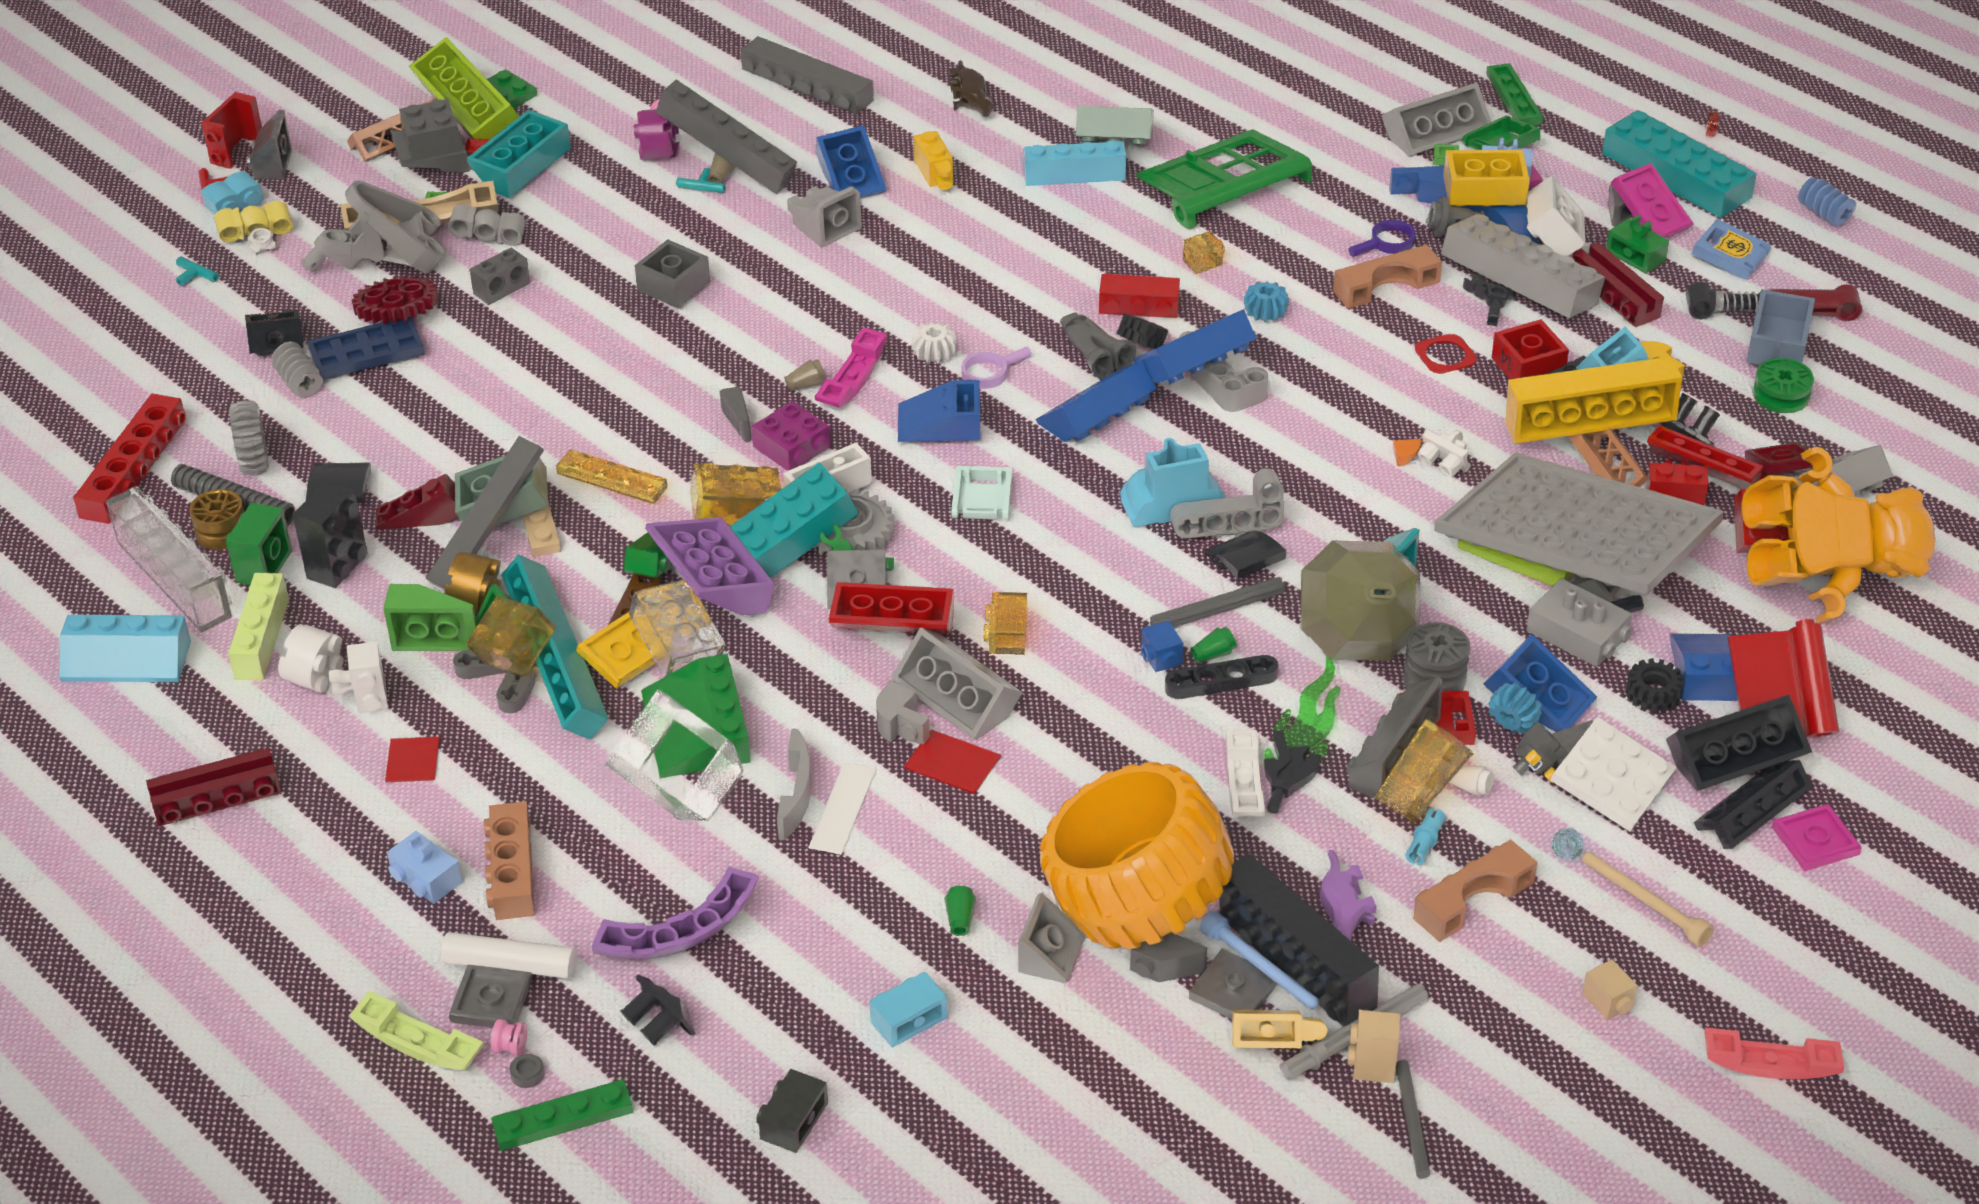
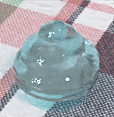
[1552,828,1584,860]

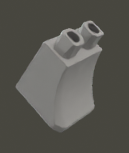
[787,186,862,248]

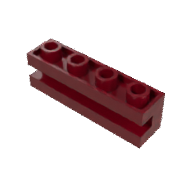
[1572,242,1664,328]
[146,747,281,827]

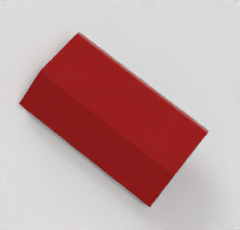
[1647,426,1769,489]

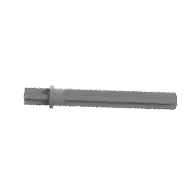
[1279,984,1428,1081]

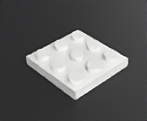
[1550,717,1677,832]

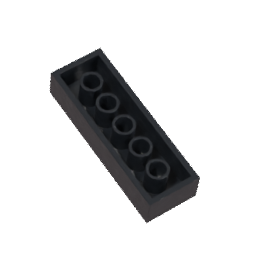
[1218,854,1379,1027]

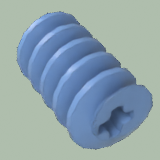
[1798,177,1857,226]

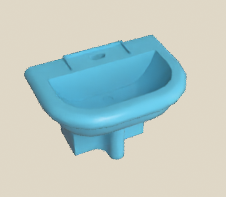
[1120,438,1226,527]

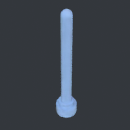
[1200,911,1319,1009]

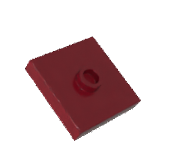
[1745,442,1813,475]

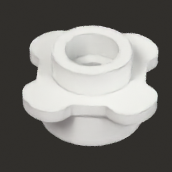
[248,228,276,253]

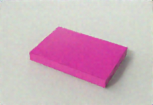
[1611,163,1694,238]

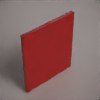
[385,737,440,782]

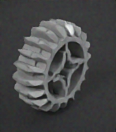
[229,400,269,475]

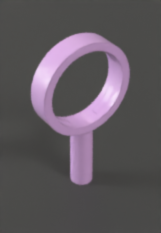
[961,347,1031,389]

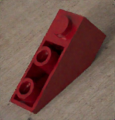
[375,474,458,530]

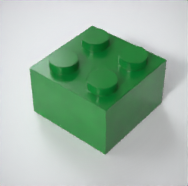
[226,503,292,585]

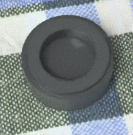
[509,1054,545,1088]

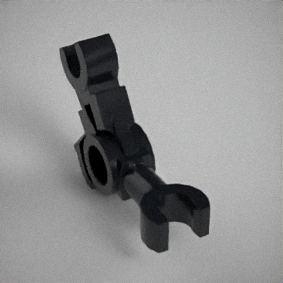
[1463,273,1515,326]

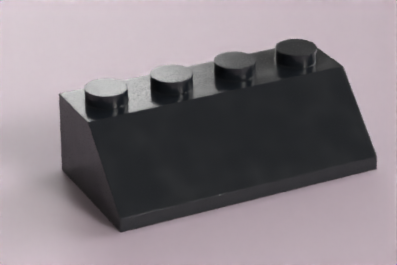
[1666,695,1812,791]

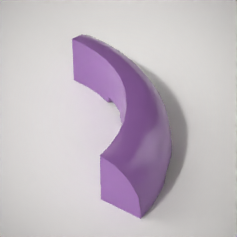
[592,866,759,959]

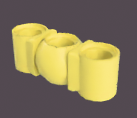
[214,201,293,242]

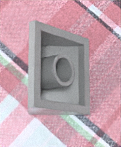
[1018,893,1084,983]

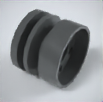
[1403,622,1471,691]

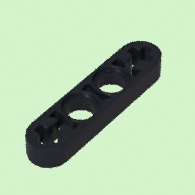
[1165,655,1279,699]

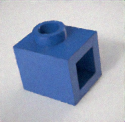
[1141,620,1184,672]

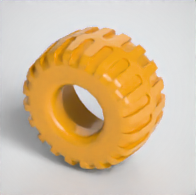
[1040,762,1234,949]

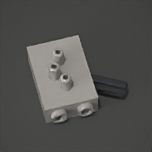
[1526,578,1644,667]

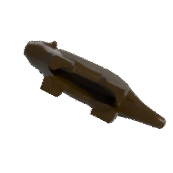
[950,60,993,117]

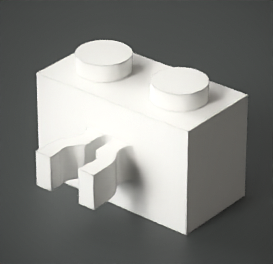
[329,641,388,713]

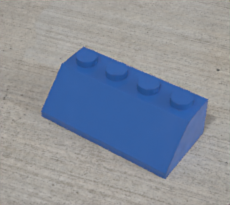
[1133,309,1257,385]
[1035,360,1157,442]

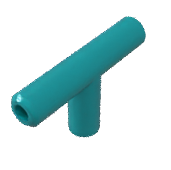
[676,168,726,193]
[176,256,219,286]

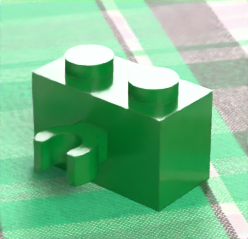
[1606,215,1669,274]

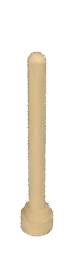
[1582,852,1714,947]

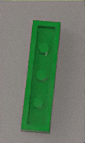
[1486,63,1543,126]
[491,1079,633,1151]

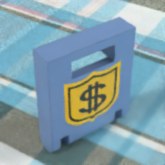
[1692,219,1771,279]

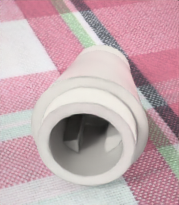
[1445,765,1494,797]

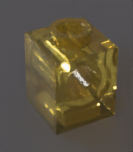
[1183,231,1225,274]

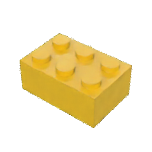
[1443,150,1530,207]

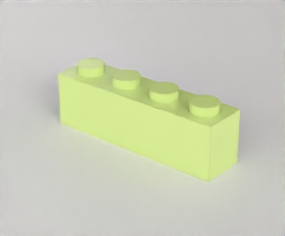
[228,573,289,680]

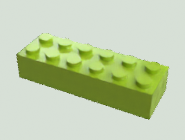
[409,37,519,139]

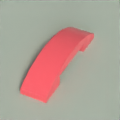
[1704,1028,1844,1079]

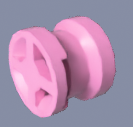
[491,1019,527,1056]

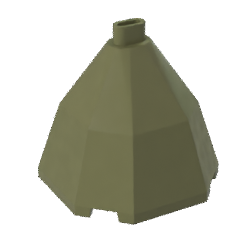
[1300,540,1420,661]

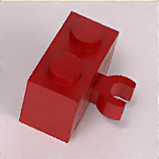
[1645,460,1708,506]

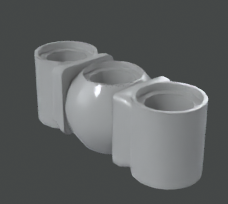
[448,204,526,246]

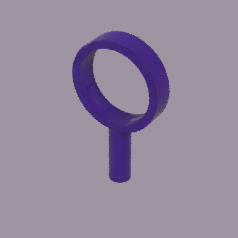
[1348,220,1416,257]

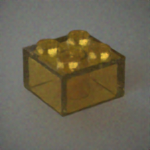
[465,596,557,676]

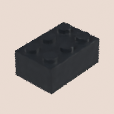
[292,480,368,589]

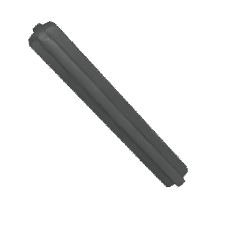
[1150,577,1285,627]

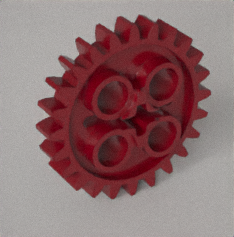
[352,275,439,324]

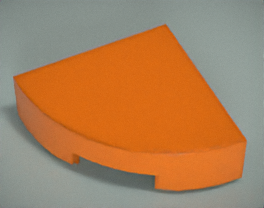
[1393,439,1421,466]

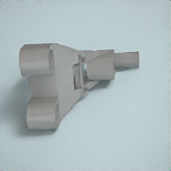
[302,180,446,274]

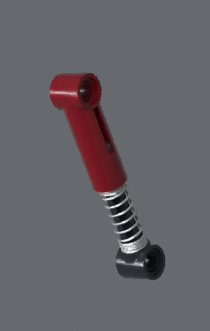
[1686,282,1862,321]

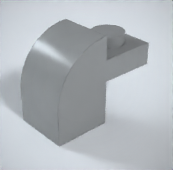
[876,681,930,744]

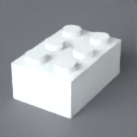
[1526,175,1586,256]

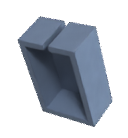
[1746,289,1815,365]

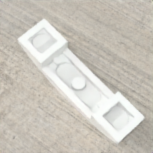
[1226,730,1265,817]

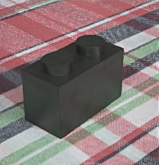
[756,1068,828,1153]

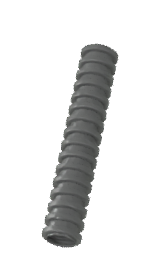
[171,463,295,526]

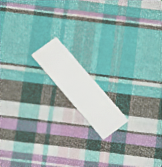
[808,762,876,854]

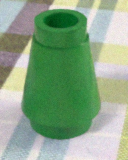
[1190,627,1237,664]
[944,885,976,936]

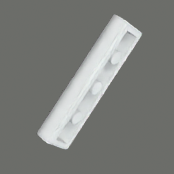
[441,932,577,978]

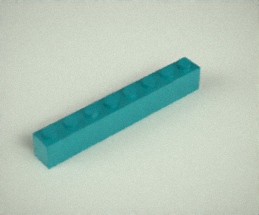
[501,554,609,740]

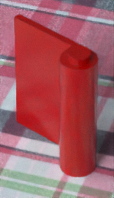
[1727,619,1840,738]

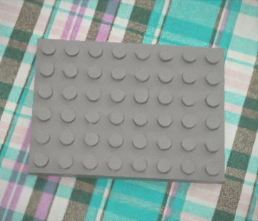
[1434,452,1723,595]

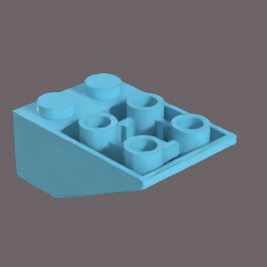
[1576,326,1649,430]

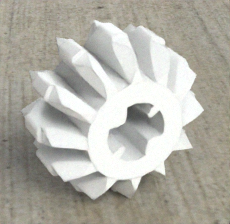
[911,322,956,364]

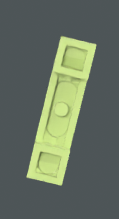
[350,991,484,1070]

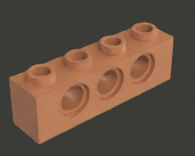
[484,801,535,920]

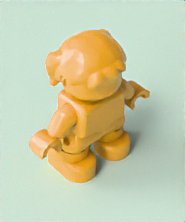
[1742,447,1936,624]

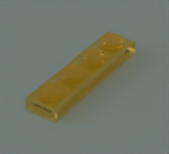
[556,449,668,504]

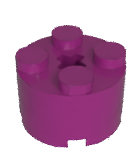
[634,109,680,160]

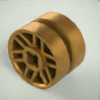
[189,489,244,550]

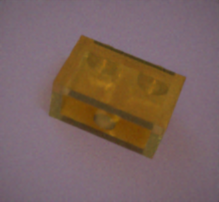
[983,592,1028,655]

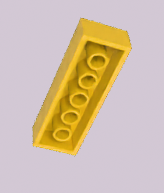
[1505,356,1682,444]

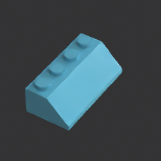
[1022,141,1126,186]
[59,615,191,682]

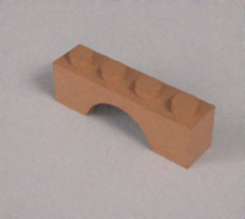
[1333,245,1442,309]
[1413,839,1537,942]

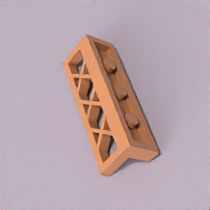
[347,98,438,162]
[1568,429,1649,487]

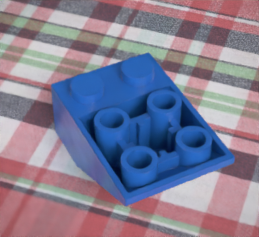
[898,380,980,442]

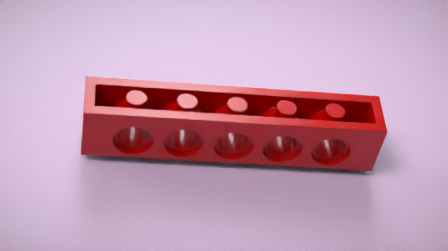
[73,393,186,524]

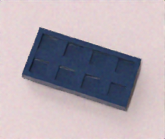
[307,317,425,379]

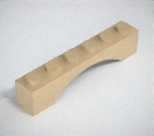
[340,181,498,230]

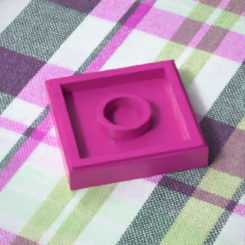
[1772,804,1862,872]

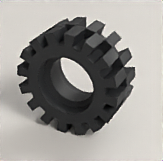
[1116,313,1169,349]
[1626,658,1684,714]

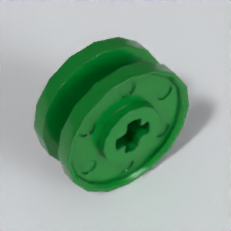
[1752,358,1814,413]

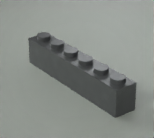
[740,36,874,115]
[656,79,797,194]

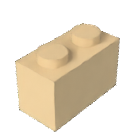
[1347,1010,1400,1083]

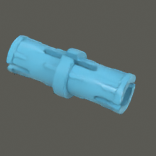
[1405,808,1446,865]

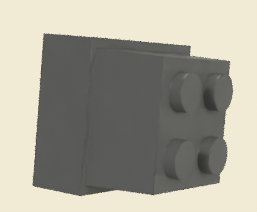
[390,99,470,172]

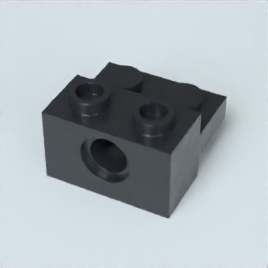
[245,309,304,356]

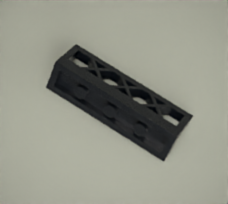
[1694,760,1812,849]

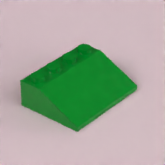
[641,653,751,778]

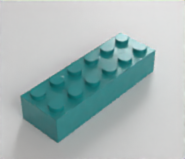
[1602,110,1757,218]

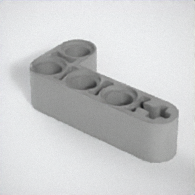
[1179,331,1268,412]
[1169,468,1284,538]

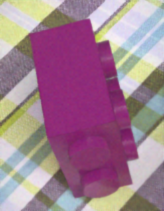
[751,401,831,471]

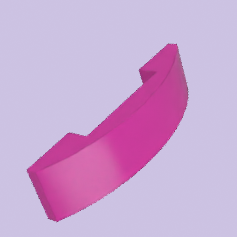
[814,327,887,407]

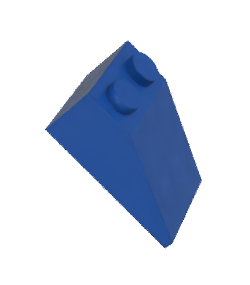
[815,125,887,198]
[1670,633,1738,701]
[1483,634,1597,732]

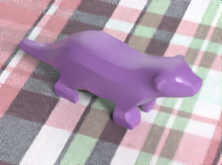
[1319,850,1376,941]

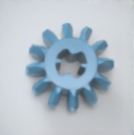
[1244,281,1289,322]
[1488,682,1542,734]

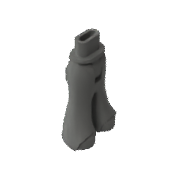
[1060,312,1136,379]

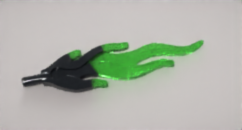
[1264,656,1341,814]

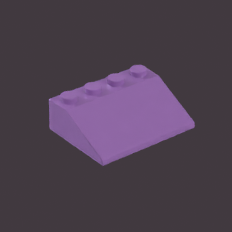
[645,517,775,615]

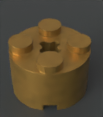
[444,552,501,615]

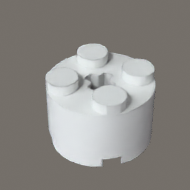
[278,624,344,693]

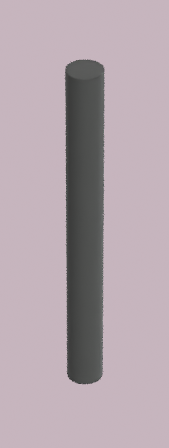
[1396,1060,1430,1178]

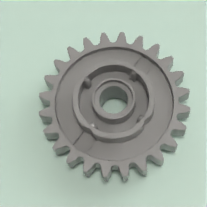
[813,489,895,554]

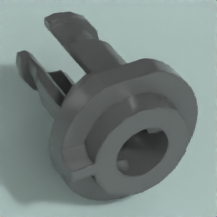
[1426,196,1485,238]

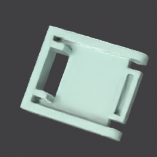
[952,466,1012,520]

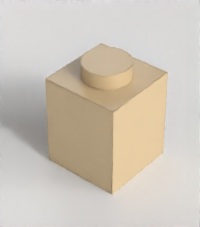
[1582,960,1638,1020]

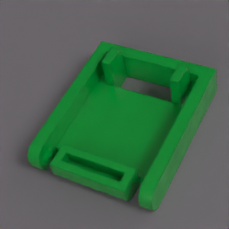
[1462,115,1541,150]

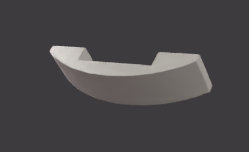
[777,728,811,840]

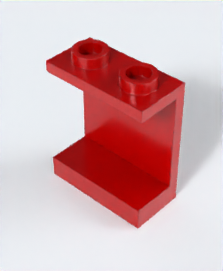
[201,92,262,169]

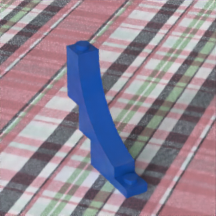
[1389,166,1539,244]

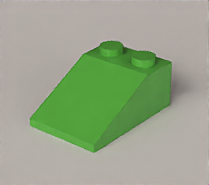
[383,584,481,651]

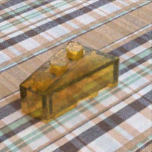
[1374,719,1474,824]

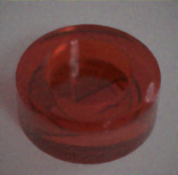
[1705,111,1719,137]

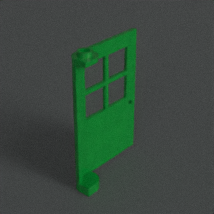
[1136,129,1312,229]

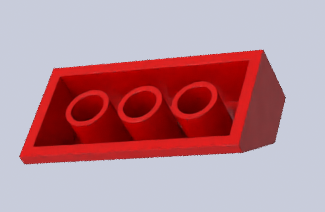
[829,582,954,635]

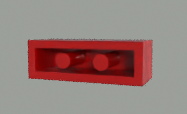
[1099,274,1180,318]

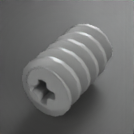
[272,342,323,397]

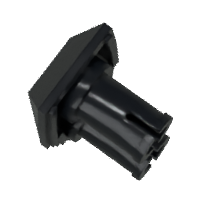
[1660,393,1721,447]
[620,974,696,1046]

